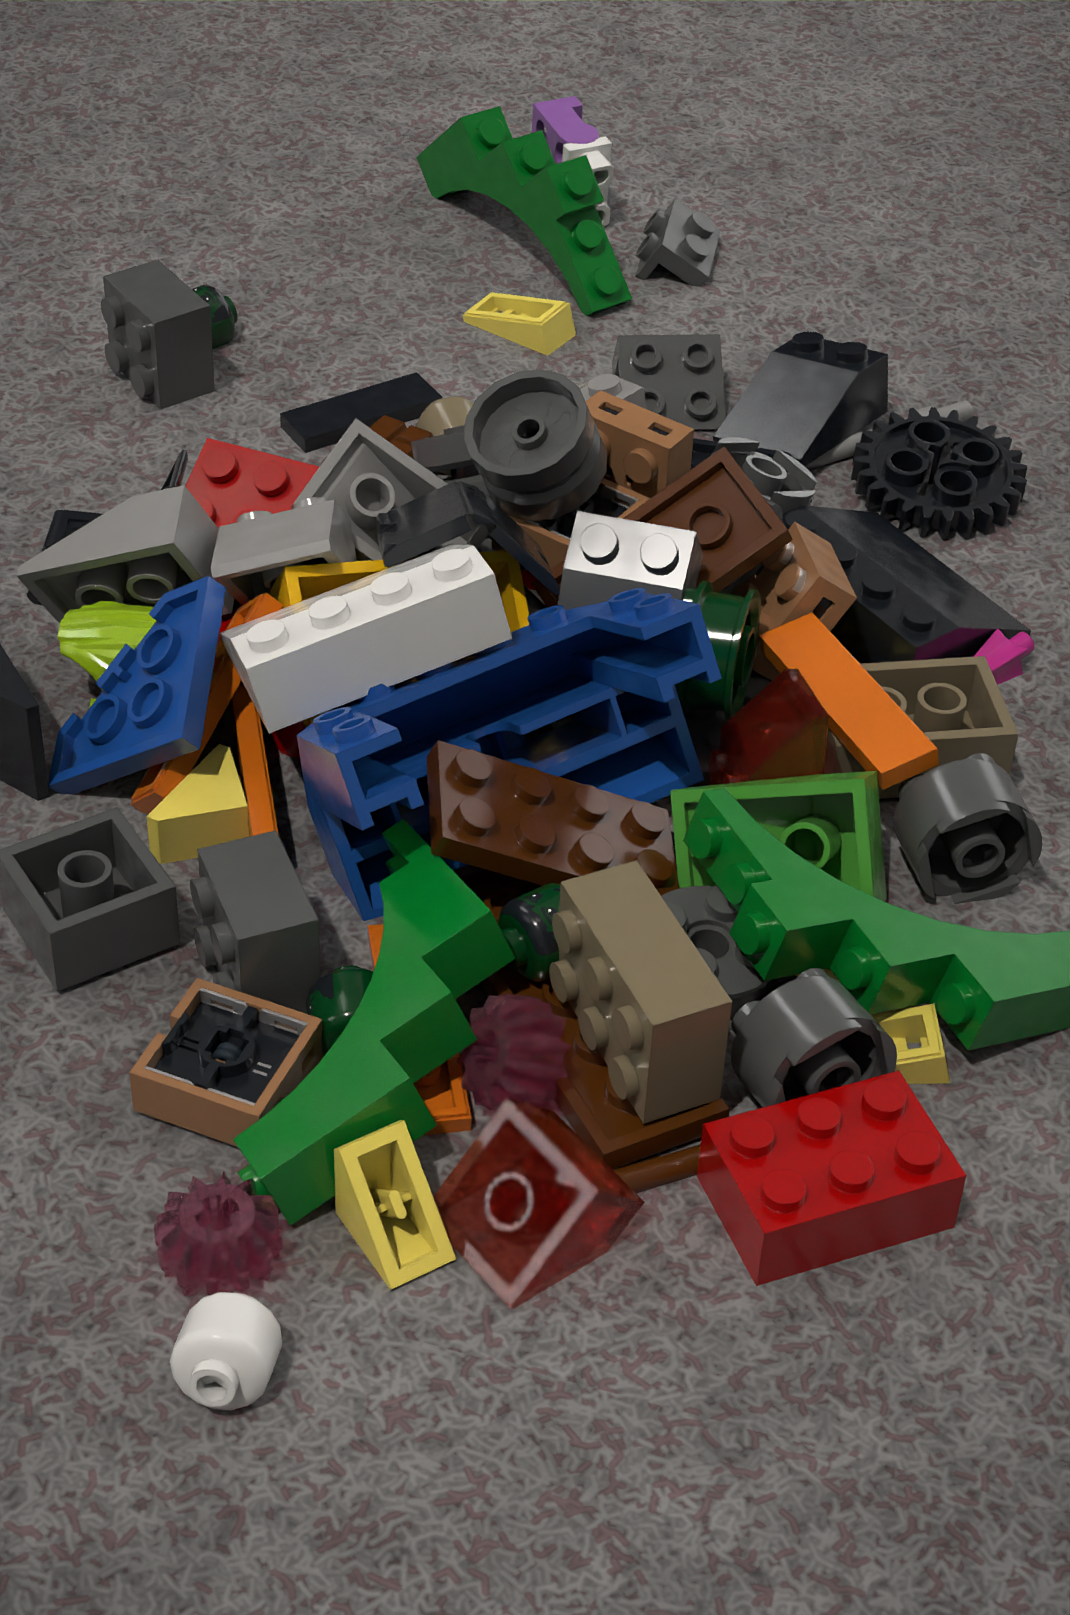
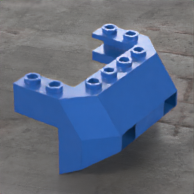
[297,588,722,921]

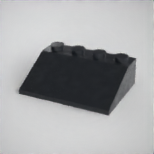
[782,505,1031,664]

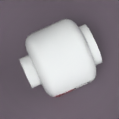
[170,1292,282,1410]

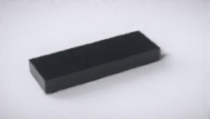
[280,372,443,453]

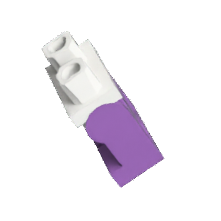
[532,96,614,226]

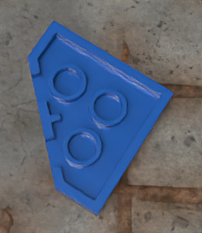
[48,576,226,795]

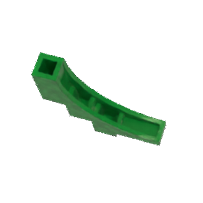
[416,106,632,316]
[683,788,1070,1051]

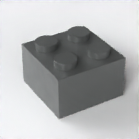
[101,260,215,410]
[0,807,180,992]
[190,830,321,1014]

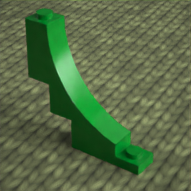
[233,819,516,1226]

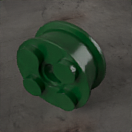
[674,581,761,723]

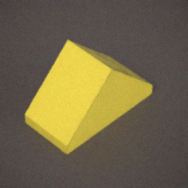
[147,744,249,864]
[334,1120,456,1290]

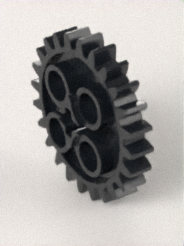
[851,407,1027,540]

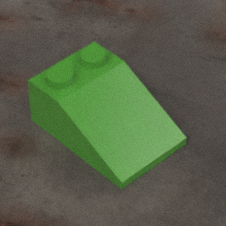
[670,771,887,901]

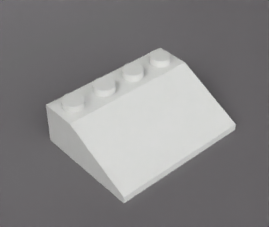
[220,544,512,734]

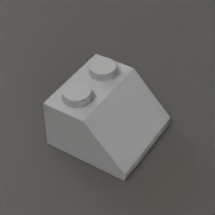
[211,497,357,605]

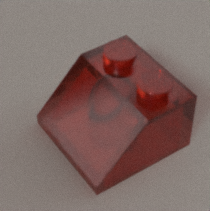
[709,669,829,785]
[433,1097,645,1309]

